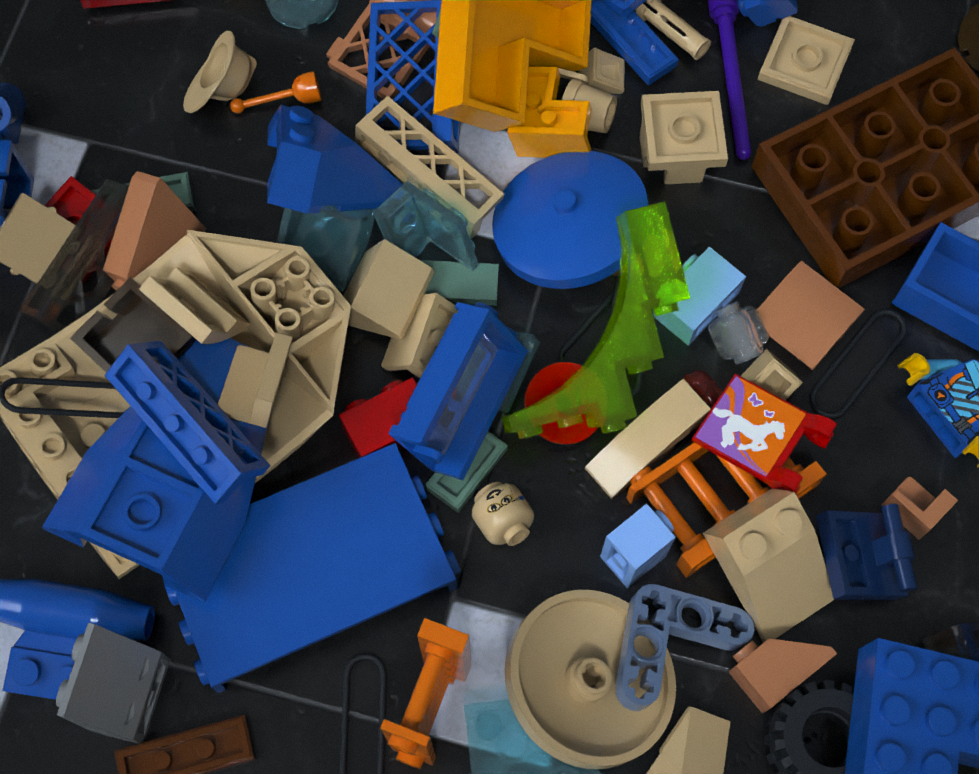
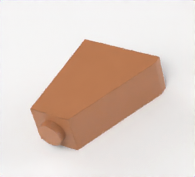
[103,171,206,291]

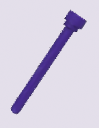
[708,0,751,160]

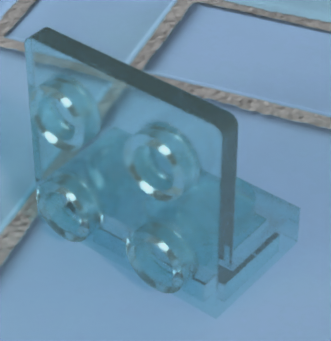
[373,181,479,271]

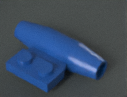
[0,579,155,700]

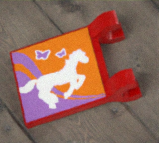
[692,374,837,494]

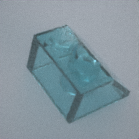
[276,205,377,291]

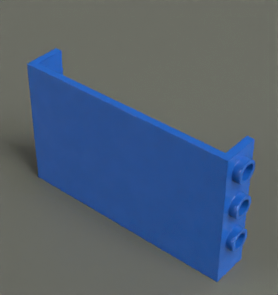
[164,443,461,693]

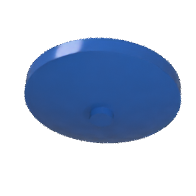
[492,151,650,289]

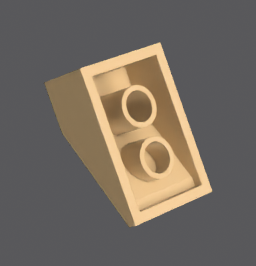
[703,489,834,643]

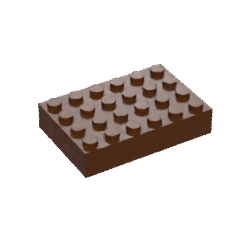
[751,47,979,288]

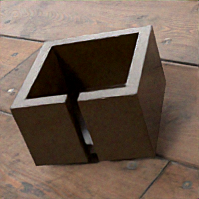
[70,277,195,373]

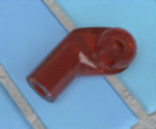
[683,370,722,409]

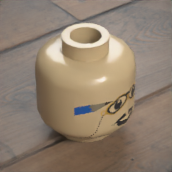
[472,482,534,546]

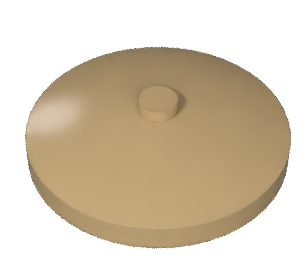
[505,590,676,769]

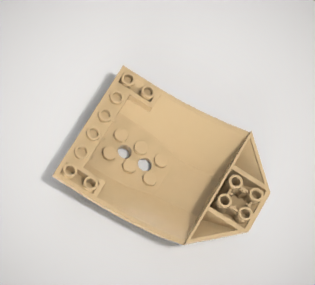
[0,230,351,579]

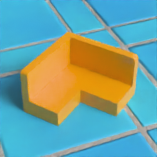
[507,66,592,158]

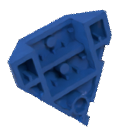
[267,105,419,214]

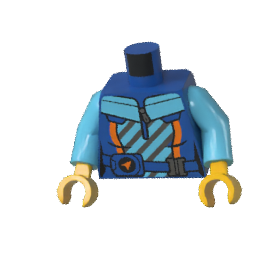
[897,353,979,468]

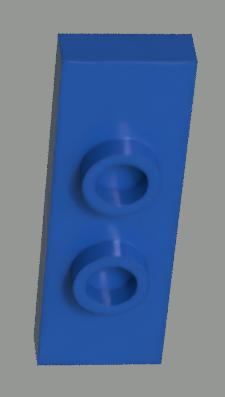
[590,0,679,86]

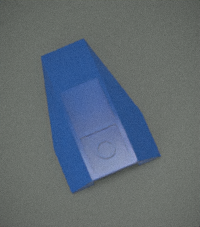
[42,338,271,603]

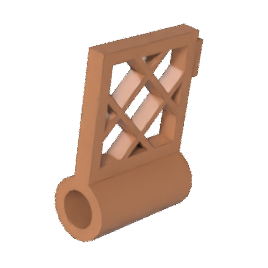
[326,0,436,100]

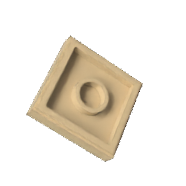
[757,16,855,105]

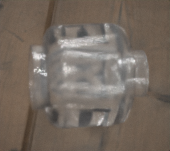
[708,301,769,365]

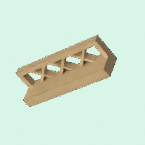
[354,96,504,241]

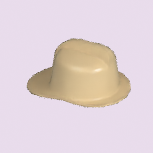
[183,31,257,113]

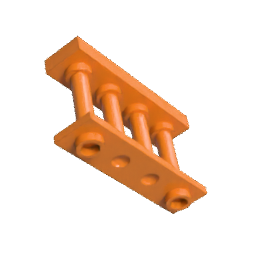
[626,443,827,578]
[380,618,471,769]

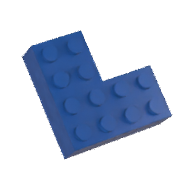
[891,222,979,352]
[845,638,979,774]

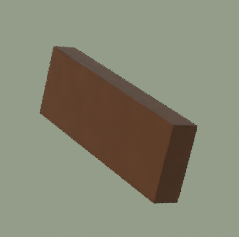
[114,715,256,774]

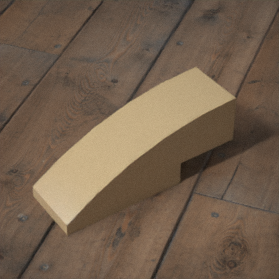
[585,379,711,499]

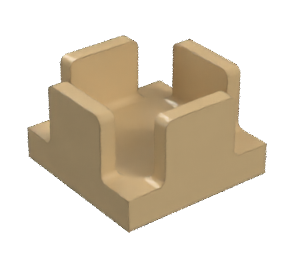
[640,91,728,184]

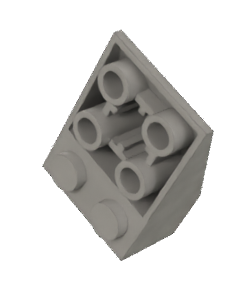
[56,623,170,744]

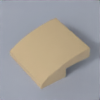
[139,268,250,344]

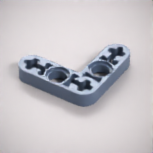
[615,584,755,711]

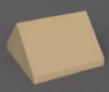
[343,239,435,340]

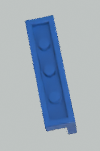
[104,341,271,504]

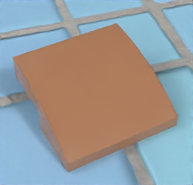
[749,260,865,371]

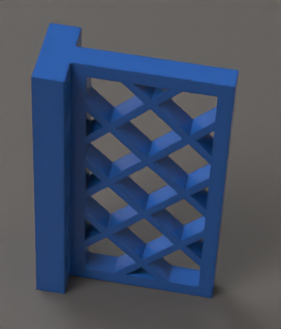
[366,0,460,153]

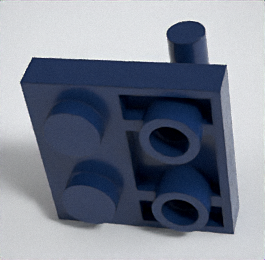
[816,504,918,600]

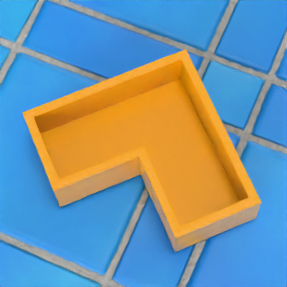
[433,0,592,132]

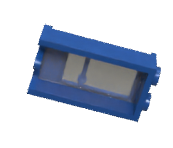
[388,302,528,481]

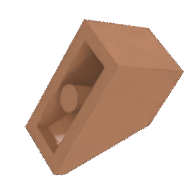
[729,638,837,714]

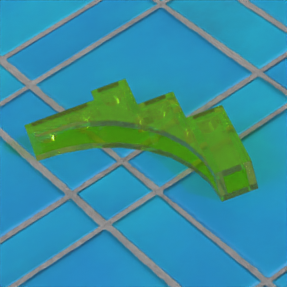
[501,202,690,439]

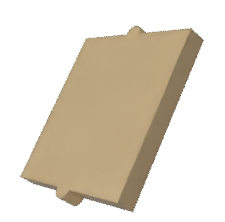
[0,193,80,288]

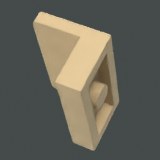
[381,293,458,378]
[218,332,292,428]

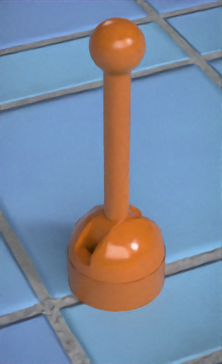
[230,71,322,114]

